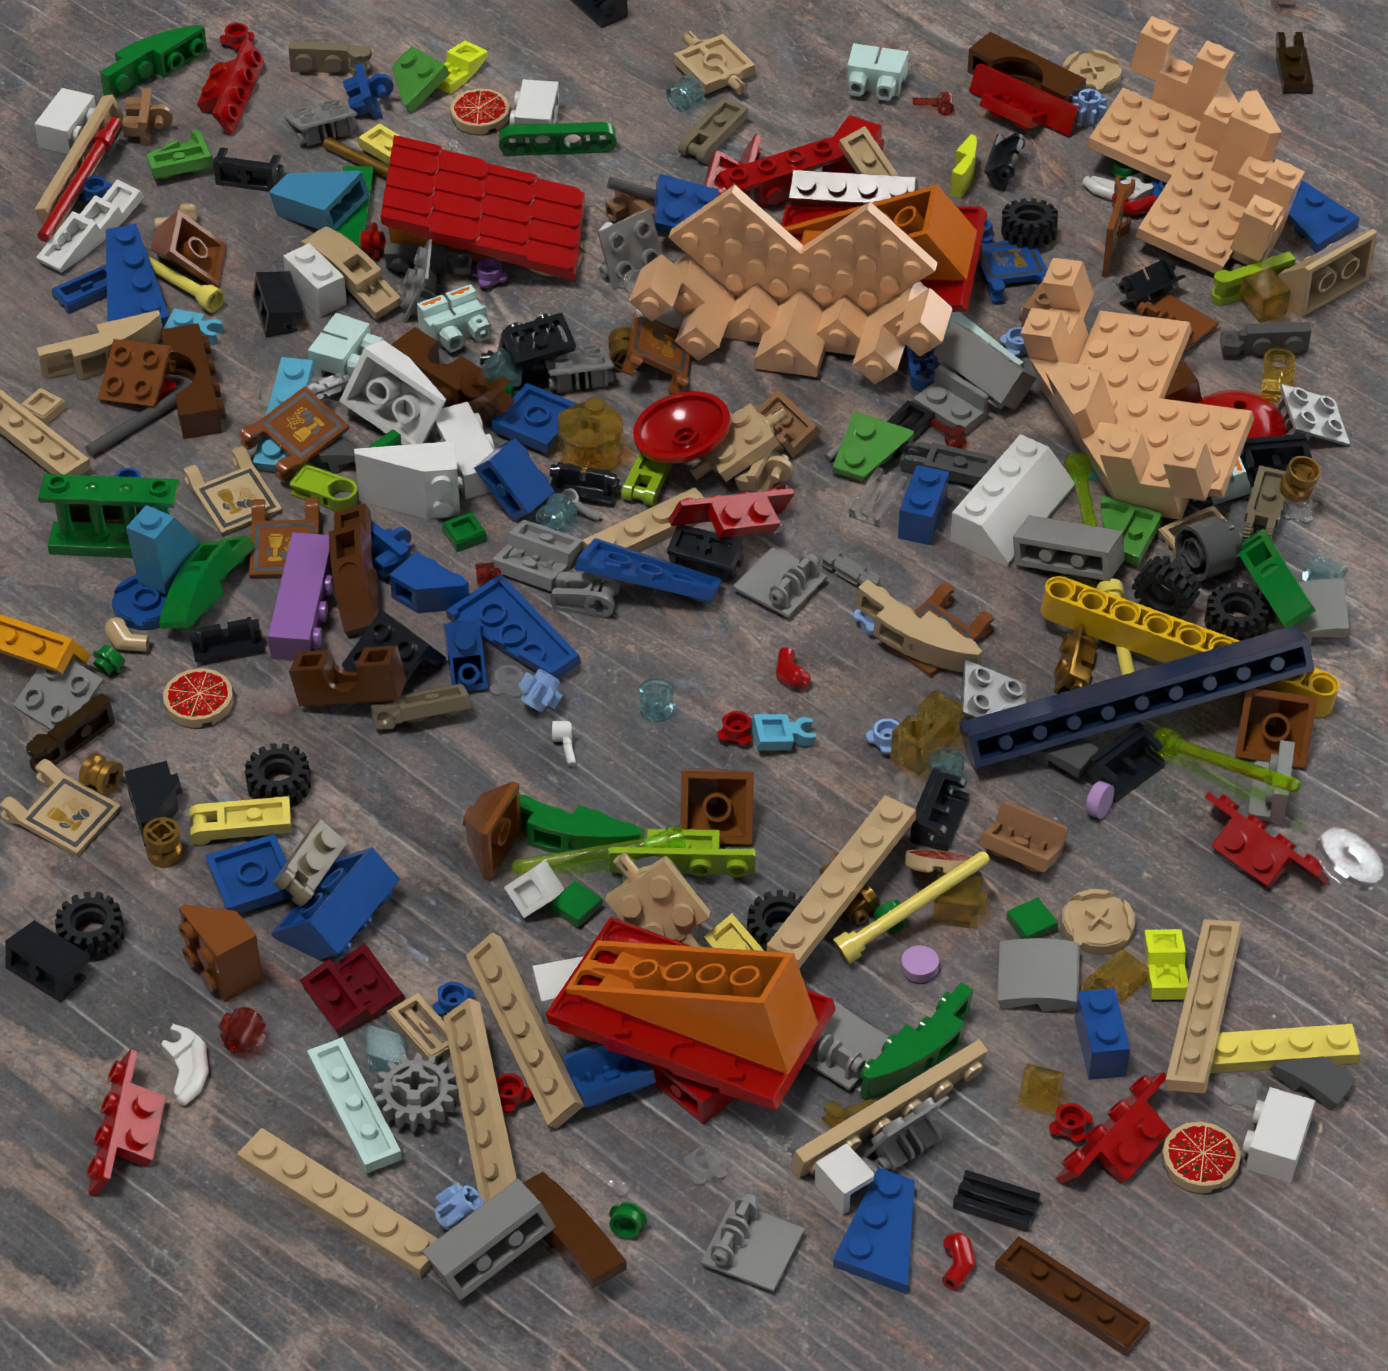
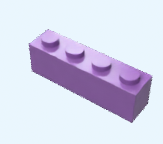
[268,532,334,660]

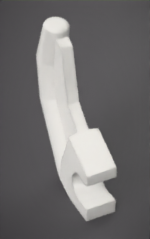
[1082,173,1154,200]
[161,1024,209,1106]

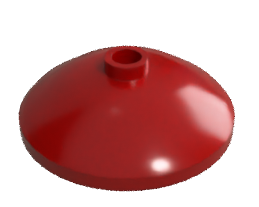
[1198,390,1286,438]
[633,391,731,464]

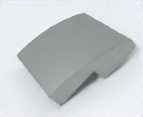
[491,519,583,591]
[1273,578,1349,646]
[997,938,1080,1012]

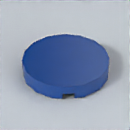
[112,575,168,630]

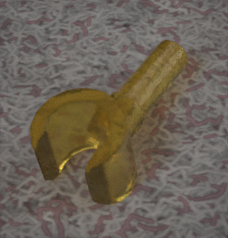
[822,1098,875,1128]

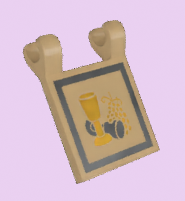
[184,446,282,536]
[0,759,121,857]

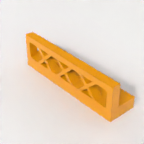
[0,614,90,674]

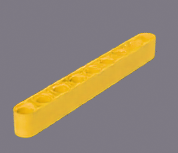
[1040,576,1339,718]

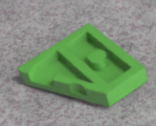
[391,46,450,113]
[146,129,213,179]
[832,411,914,483]
[1100,495,1163,566]

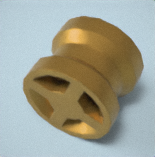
[78,752,123,796]

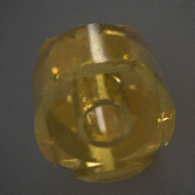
[557,397,624,471]

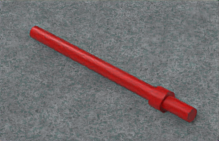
[37,117,121,242]

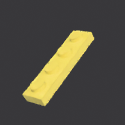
[1210,1024,1360,1073]

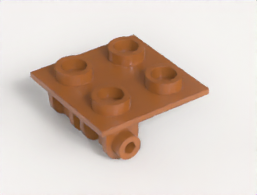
[1136,294,1219,353]
[98,339,176,407]

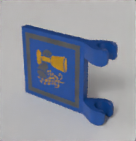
[977,240,1047,303]

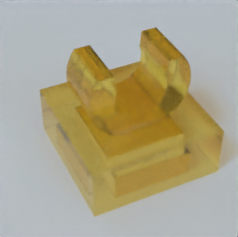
[1018,1063,1065,1113]

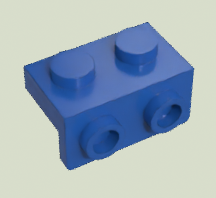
[563,1043,656,1108]

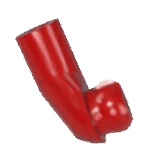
[1112,193,1157,216]
[776,647,811,690]
[942,1232,976,1291]

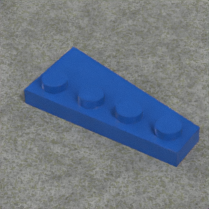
[1272,160,1360,253]
[106,223,170,326]
[574,538,722,602]
[445,574,581,679]

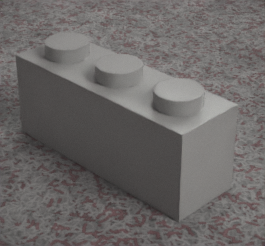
[933,321,1037,410]
[1013,515,1125,581]
[422,1178,556,1301]

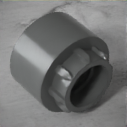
[1175,516,1243,581]

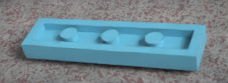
[253,357,315,472]

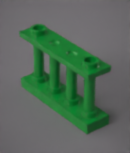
[38,474,186,558]

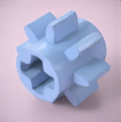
[1071,89,1107,127]
[518,669,563,712]
[435,1182,484,1231]

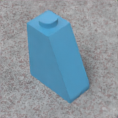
[269,171,370,231]
[126,505,201,594]

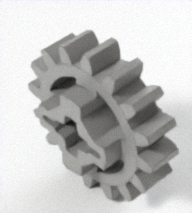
[374,1053,458,1132]

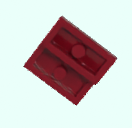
[299,943,406,1034]

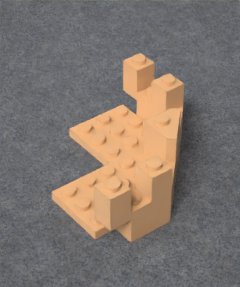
[1086,16,1305,273]
[629,185,952,384]
[1020,258,1254,520]

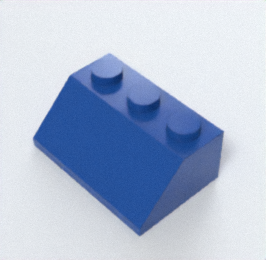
[271,847,400,960]

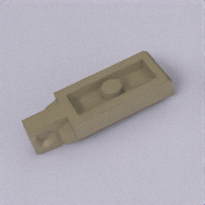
[371,684,471,730]

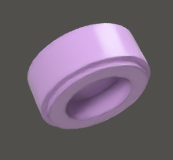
[1086,781,1114,819]
[901,945,939,983]

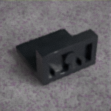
[497,312,576,369]
[342,610,447,680]

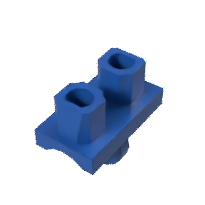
[343,63,394,120]
[371,520,413,579]

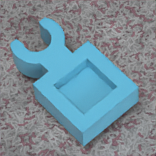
[163,308,224,345]
[751,714,817,751]

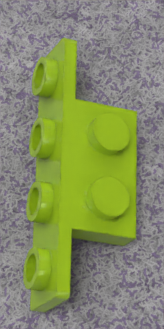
[609,829,756,877]

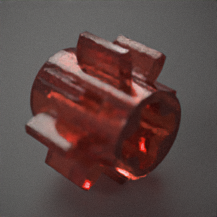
[218,1007,267,1055]

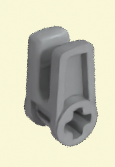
[551,572,621,618]

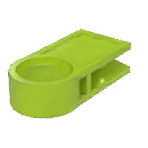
[290,464,358,512]

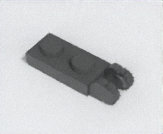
[899,440,996,486]

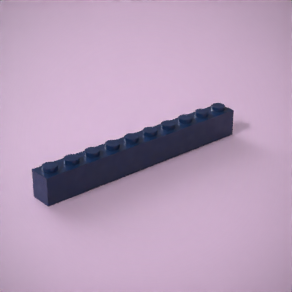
[959,625,1314,769]

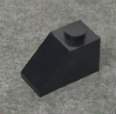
[125,761,182,846]

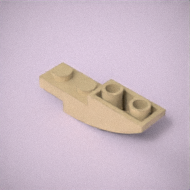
[301,226,401,320]
[36,310,162,380]
[855,579,983,672]

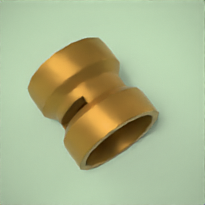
[608,327,638,372]
[1279,456,1321,502]
[143,817,183,868]

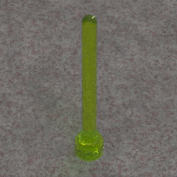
[1064,453,1103,582]
[1152,727,1302,793]
[512,825,686,874]

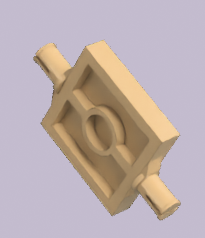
[674,31,755,95]
[689,403,789,482]
[605,852,711,947]

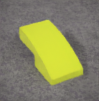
[437,40,488,94]
[950,134,977,199]
[1144,929,1189,1000]

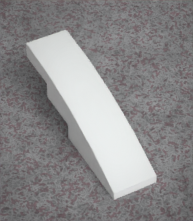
[36,179,144,273]

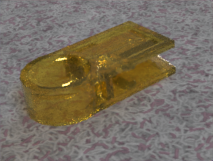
[1261,348,1296,403]
[1080,948,1149,1004]

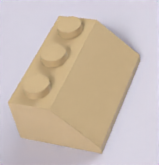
[1275,229,1378,318]

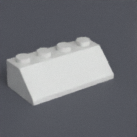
[950,434,1075,567]

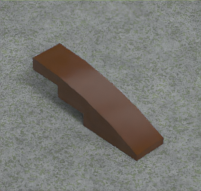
[522,1172,627,1288]

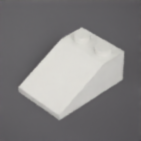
[339,340,446,445]
[354,441,461,519]

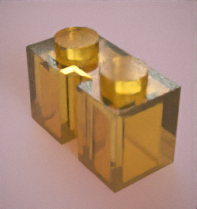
[890,690,963,776]

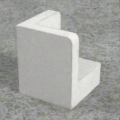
[504,860,564,918]
[815,1143,874,1215]

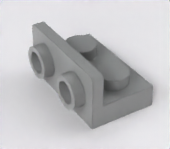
[913,366,989,438]
[1248,740,1295,824]

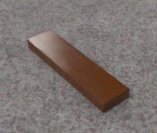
[995,1236,1150,1357]

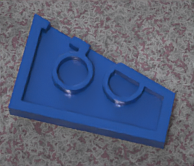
[833,1167,915,1294]

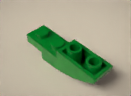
[100,25,208,98]
[1238,529,1316,628]
[159,536,255,631]
[520,794,644,860]
[860,982,973,1099]

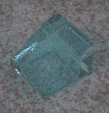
[482,348,523,387]
[1302,555,1348,581]
[366,1026,407,1072]

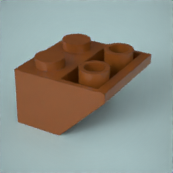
[178,904,263,1002]

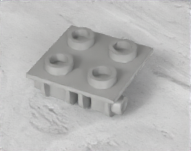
[285,100,358,146]
[597,208,662,290]
[401,239,437,322]
[545,344,614,393]
[1278,384,1350,446]
[733,547,827,618]
[13,659,105,729]
[960,660,1027,722]
[805,1003,889,1091]
[864,1095,949,1172]
[700,1194,805,1292]

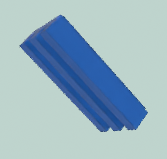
[51,265,107,314]

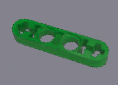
[499,122,617,156]

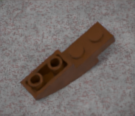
[329,503,378,636]

